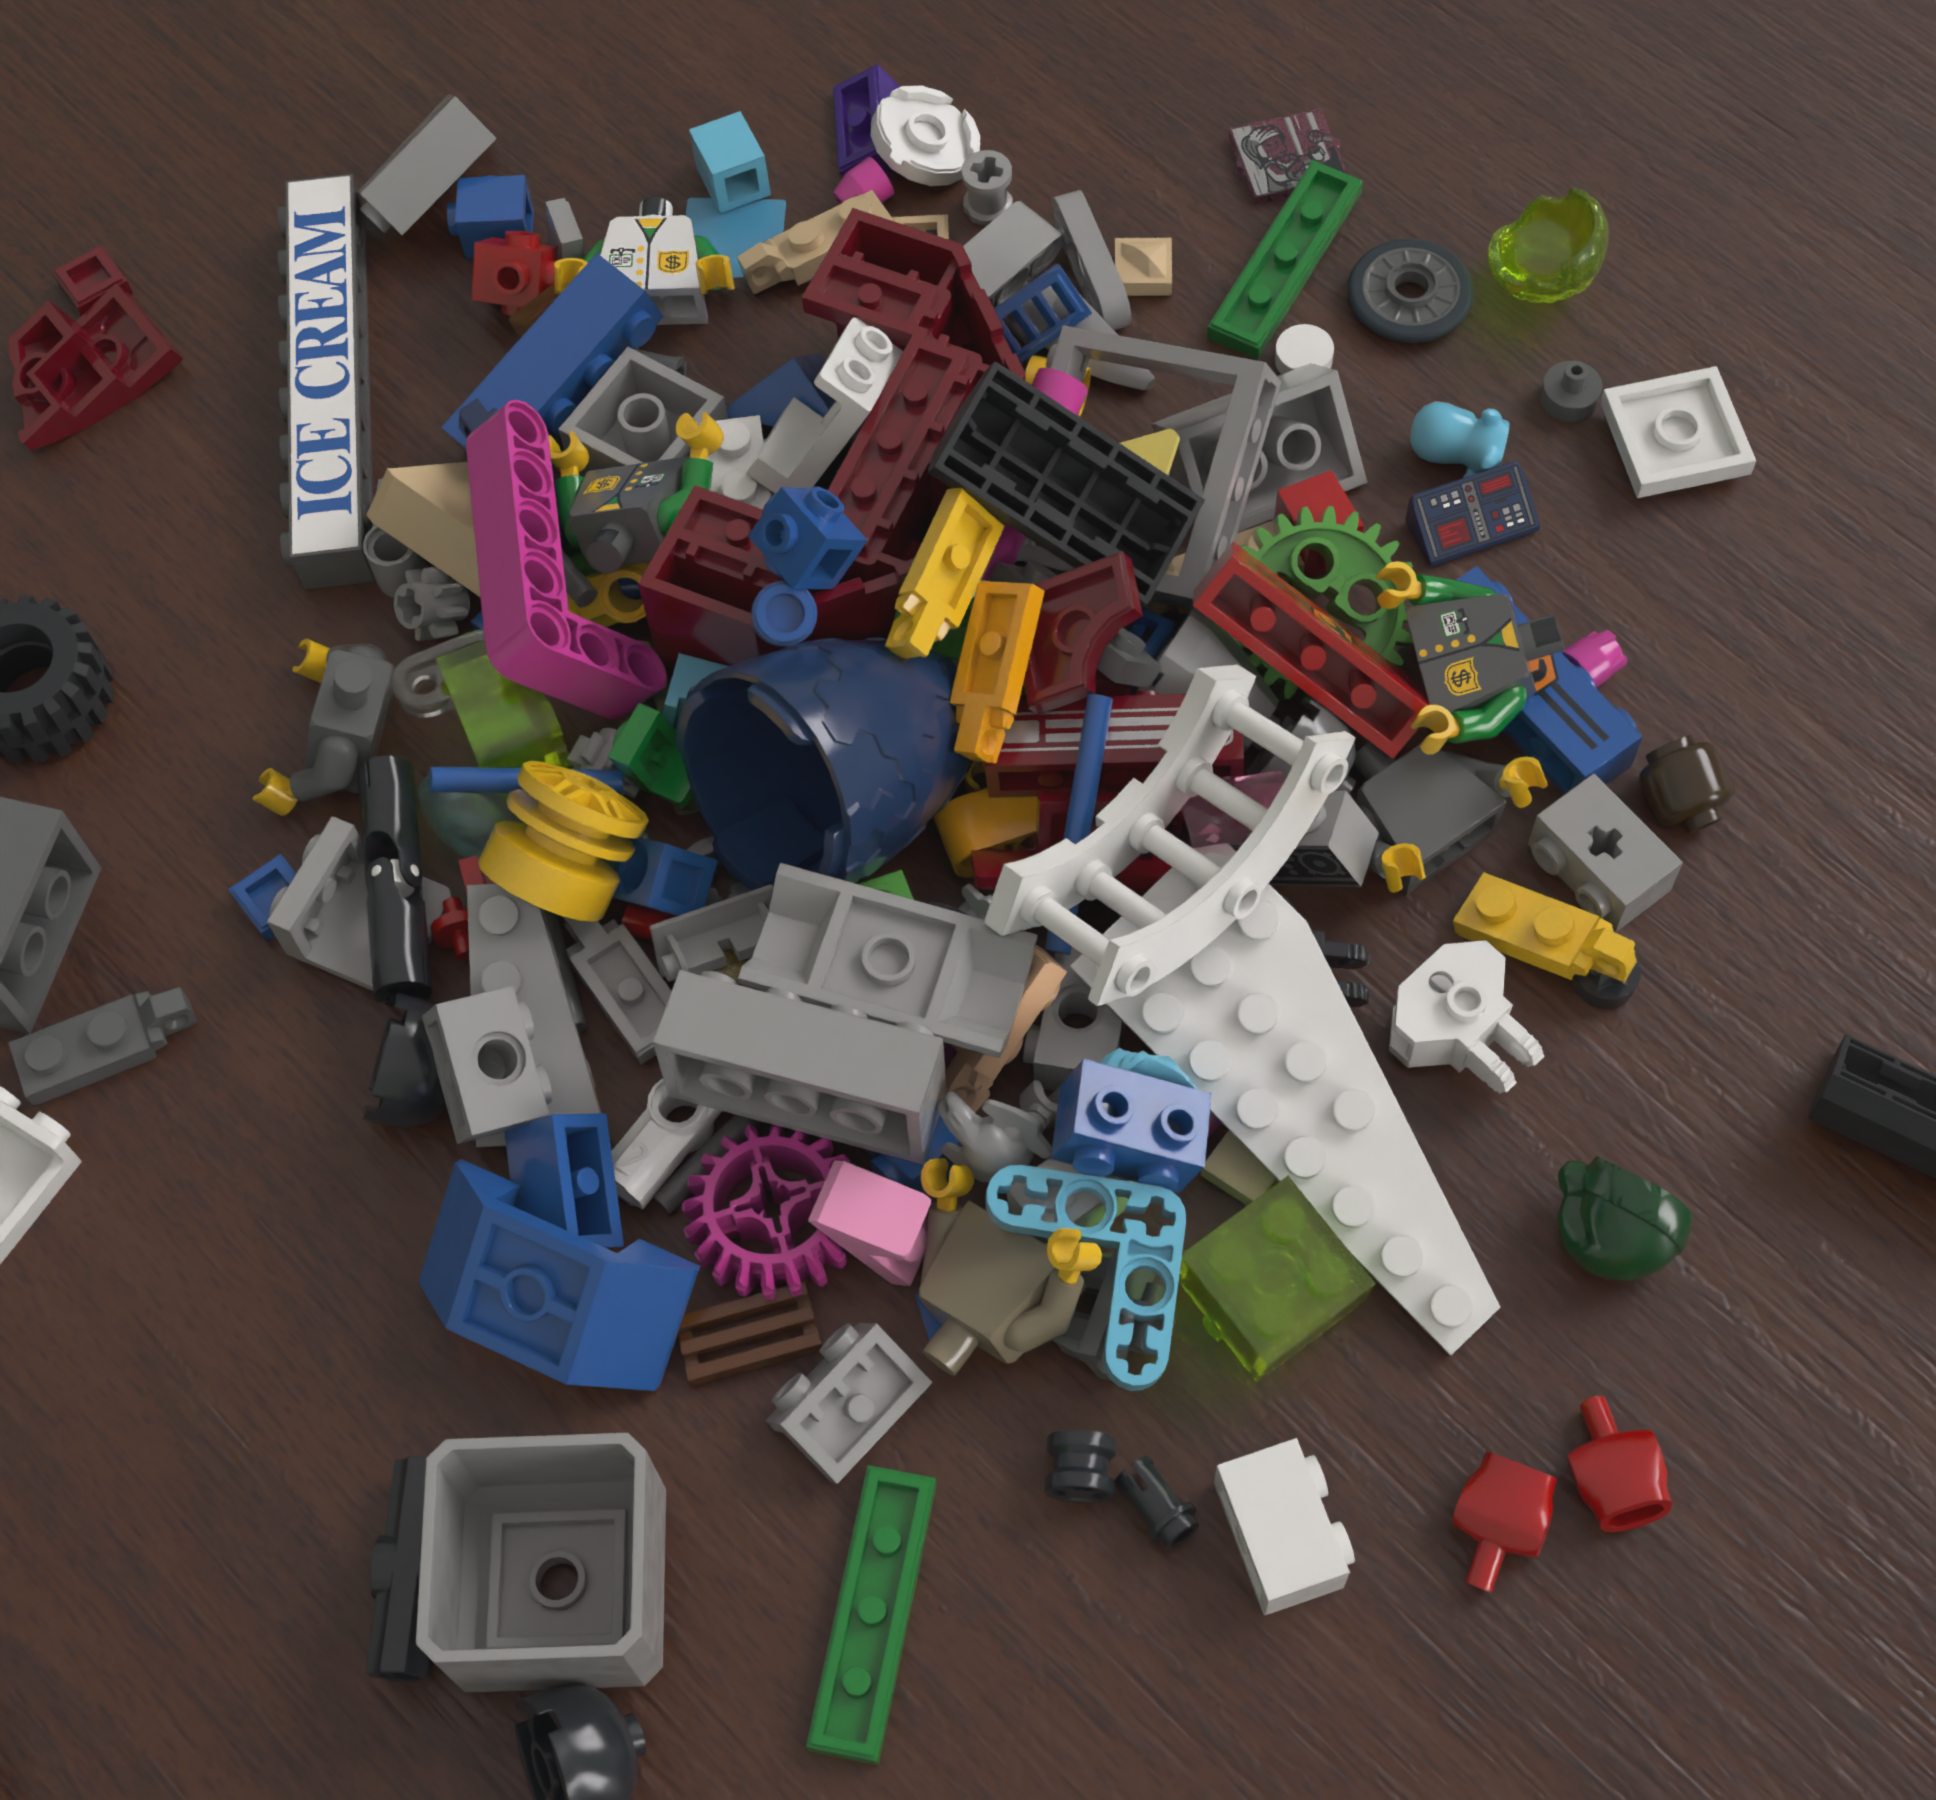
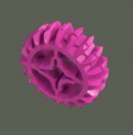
[682,1123,850,1300]

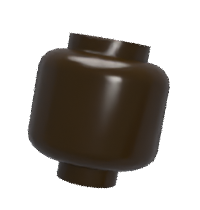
[1638,735,1735,834]

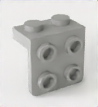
[267,816,453,991]

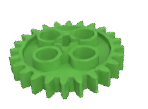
[1235,506,1413,702]

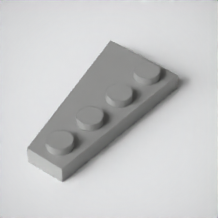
[467,884,611,1147]

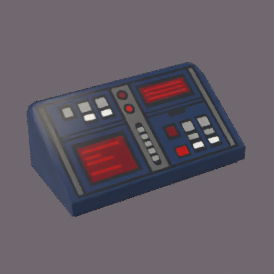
[1405,461,1540,567]

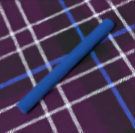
[1045,694,1113,955]

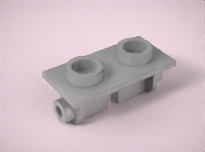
[649,884,773,982]

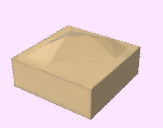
[1115,238,1172,296]

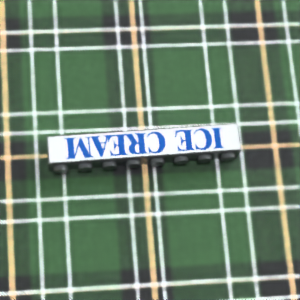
[277,174,375,590]

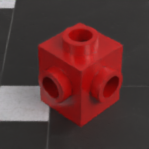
[472,231,560,317]

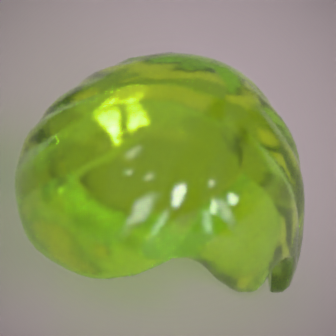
[1487,188,1609,303]

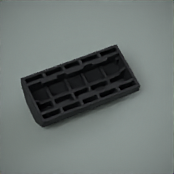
[927,361,1205,608]
[1808,1034,1936,1179]

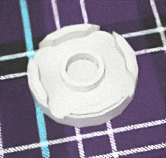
[870,85,980,186]

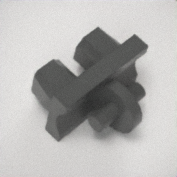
[1053,1249,1176,1382]

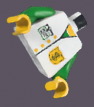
[554,197,735,325]

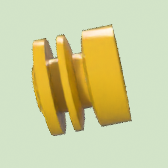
[478,761,649,922]

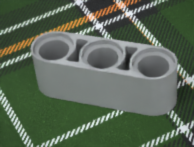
[963,201,1065,308]

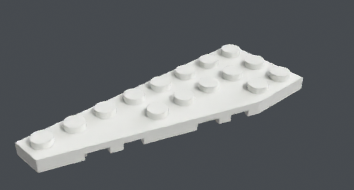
[1070,829,1500,1356]

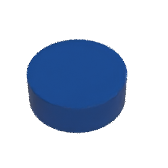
[751,581,817,648]

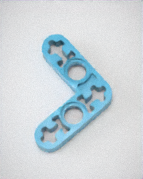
[985,1165,1186,1391]

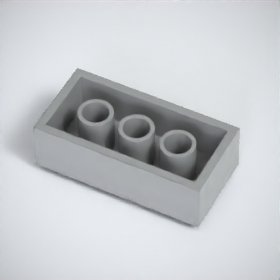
[653,970,947,1165]

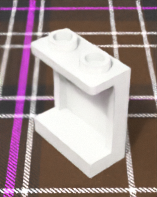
[746,317,903,494]
[0,1086,82,1264]

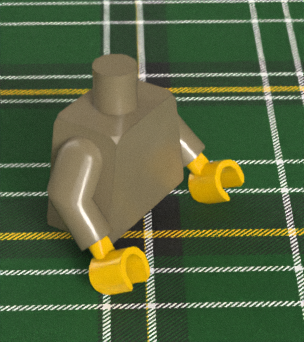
[919,1158,1102,1376]

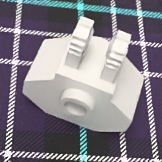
[1389,941,1545,1094]

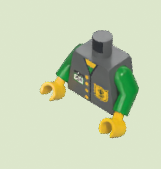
[549,412,724,573]
[1375,561,1565,755]

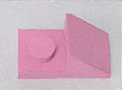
[808,1160,931,1287]

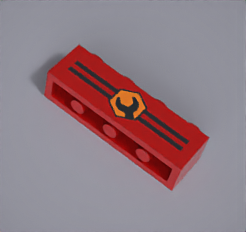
[1192,542,1430,759]

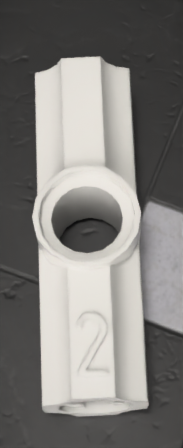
[611,1078,722,1210]

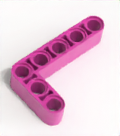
[466,400,667,720]

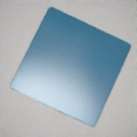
[686,198,786,278]

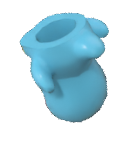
[1410,401,1509,478]

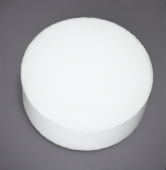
[1275,324,1334,374]

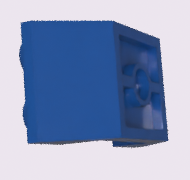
[418,1159,700,1391]

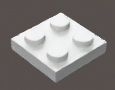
[1600,366,1756,498]

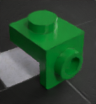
[607,703,693,807]

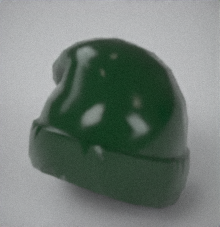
[1557,1156,1692,1281]

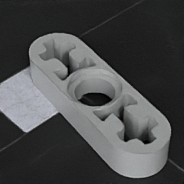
[1051,190,1131,330]

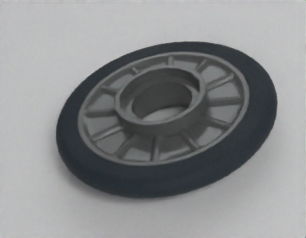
[1348,239,1474,343]

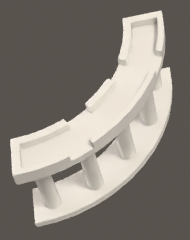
[984,664,1356,1006]

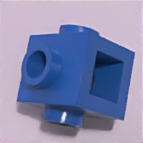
[748,487,868,589]

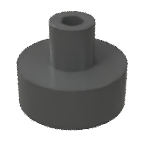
[1540,361,1603,422]

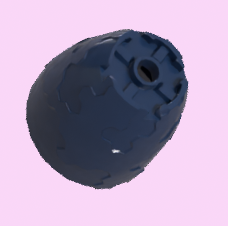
[675,638,974,891]

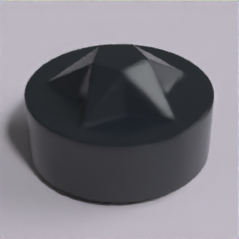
[1572,956,1641,1009]

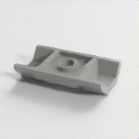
[738,863,1037,1058]

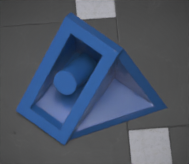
[727,353,836,426]

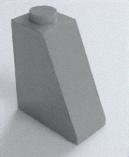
[359,94,497,235]

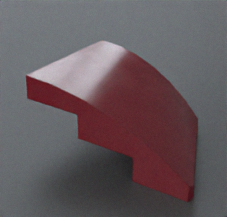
[7,283,183,450]

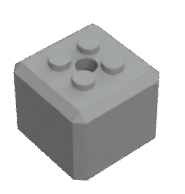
[416,1433,666,1692]

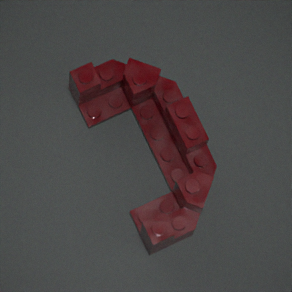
[638,208,1026,679]

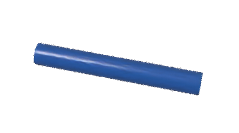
[428,767,623,795]

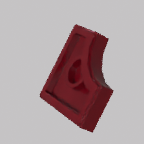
[1023,551,1143,715]

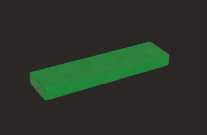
[1207,160,1363,360]
[806,1465,937,1765]

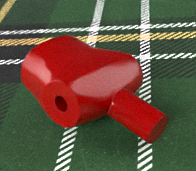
[1567,1396,1672,1532]
[1452,1451,1557,1593]

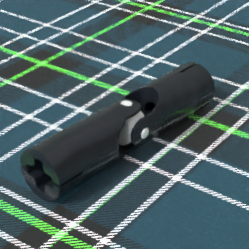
[357,755,433,1006]

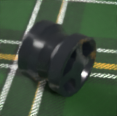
[1044,1430,1117,1503]

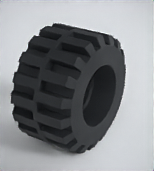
[0,596,114,764]

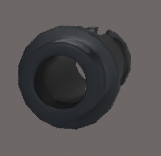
[1114,1456,1199,1551]

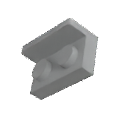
[765,1323,933,1484]

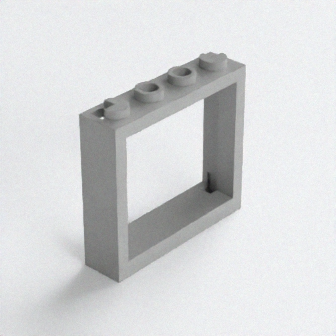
[1000,325,1281,610]

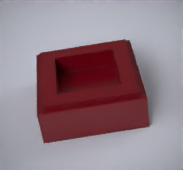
[52,245,133,316]

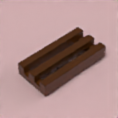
[678,1281,822,1387]

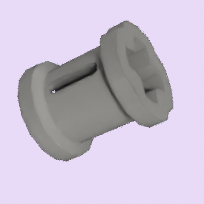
[961,150,1013,226]

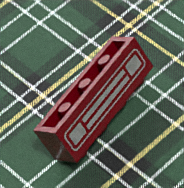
[984,691,1244,798]

